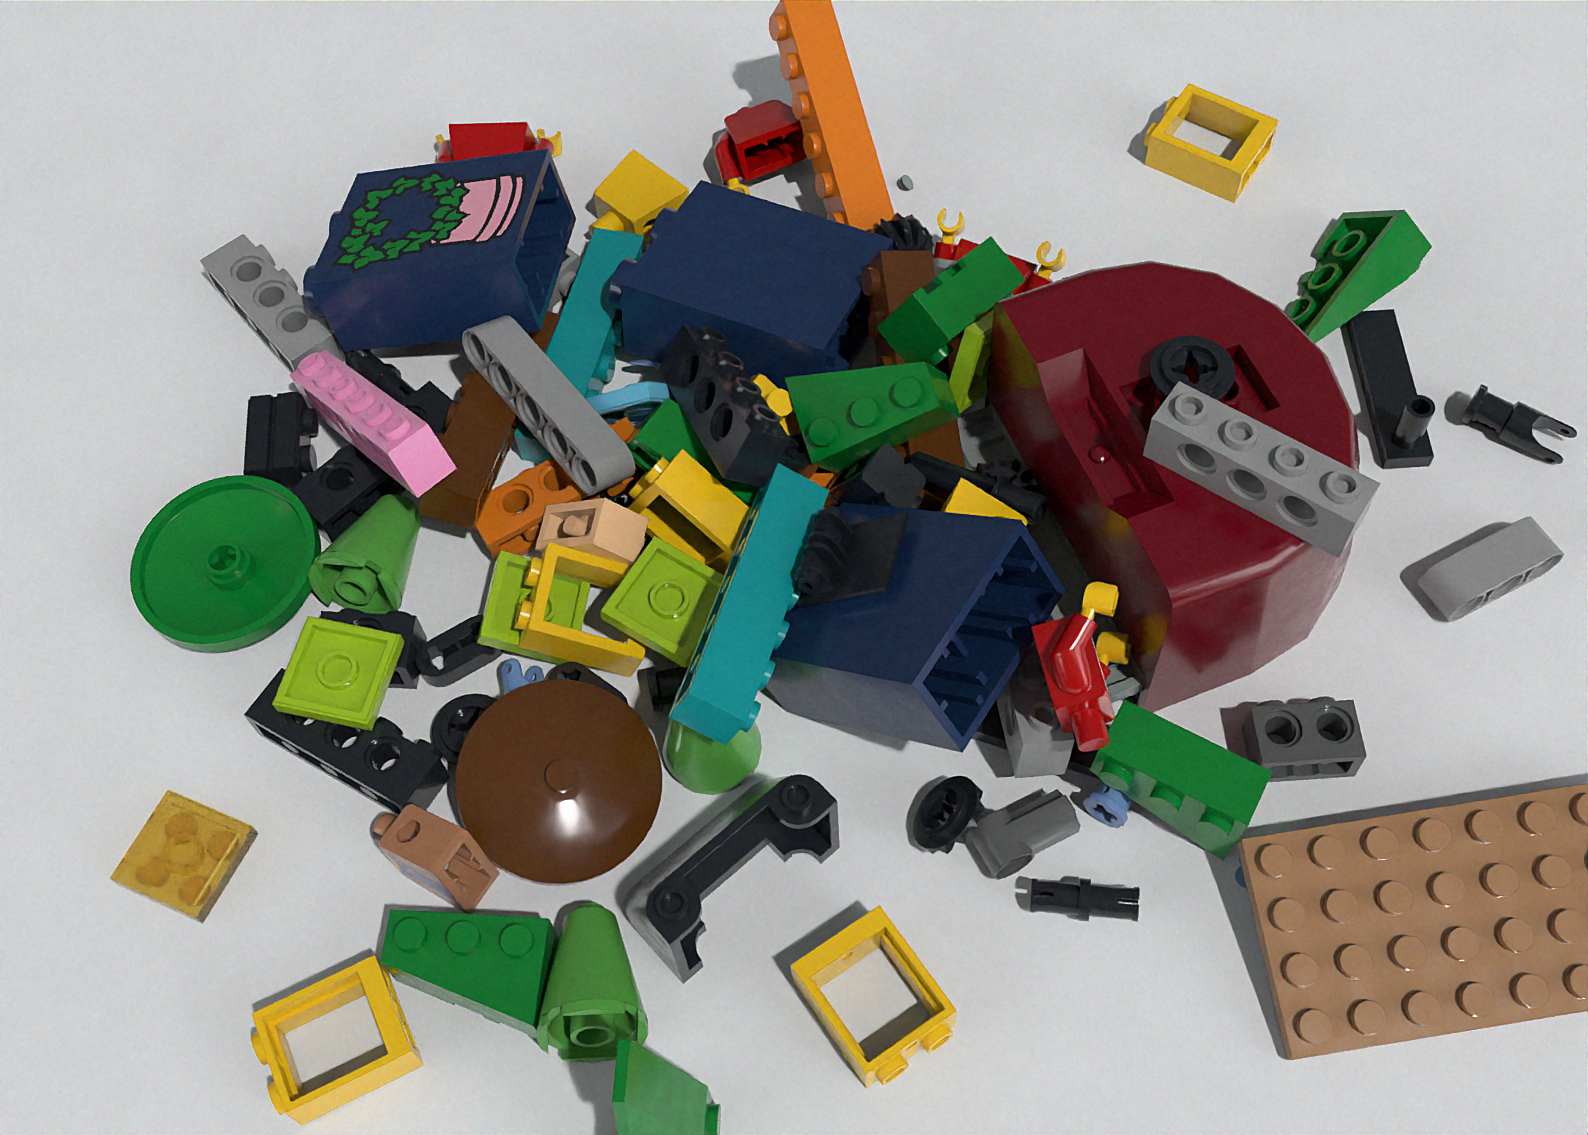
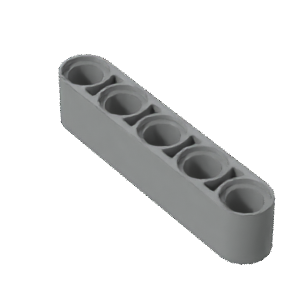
[462,315,635,495]

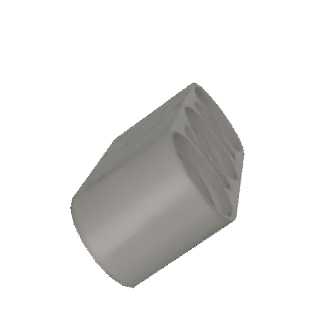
[1417,516,1564,622]

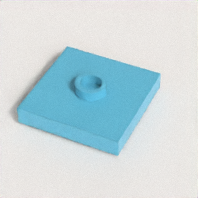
[585,381,678,424]

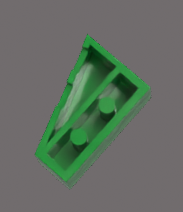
[877,236,1026,366]
[785,361,961,473]
[625,397,760,509]
[1090,699,1272,861]
[380,909,559,1040]

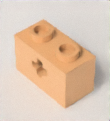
[535,498,649,565]

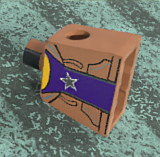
[372,804,500,914]

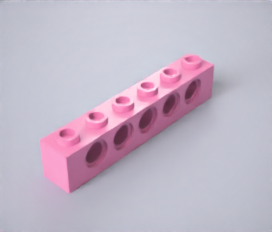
[289,350,457,498]

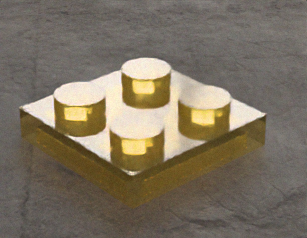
[110,790,259,924]

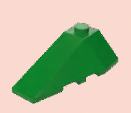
[1286,210,1432,343]
[612,1039,721,1135]

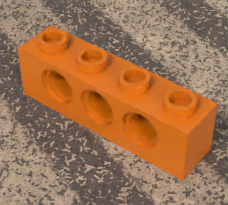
[475,417,640,562]

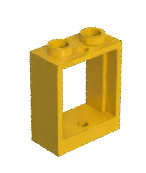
[1143,83,1279,203]
[627,449,750,575]
[514,542,646,678]
[790,905,957,1088]
[251,955,424,1126]

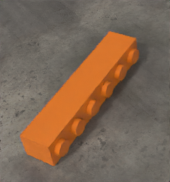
[769,0,895,231]

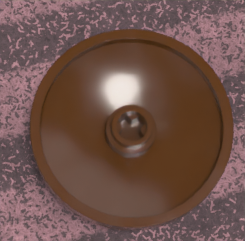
[455,679,663,886]

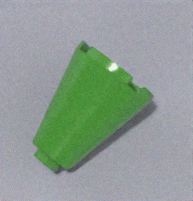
[308,494,422,614]
[662,685,762,795]
[537,903,648,1063]

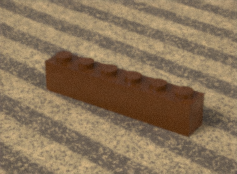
[861,251,965,512]
[418,311,561,531]

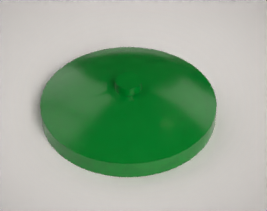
[130,475,322,652]

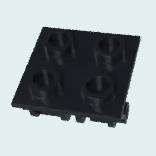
[795,506,909,608]

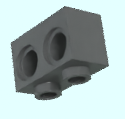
[1242,696,1367,782]

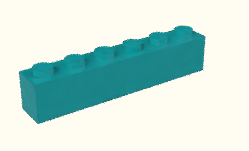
[514,228,647,463]
[669,463,829,746]

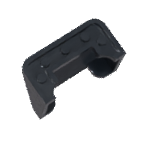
[625,774,840,984]

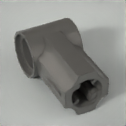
[968,789,1081,880]

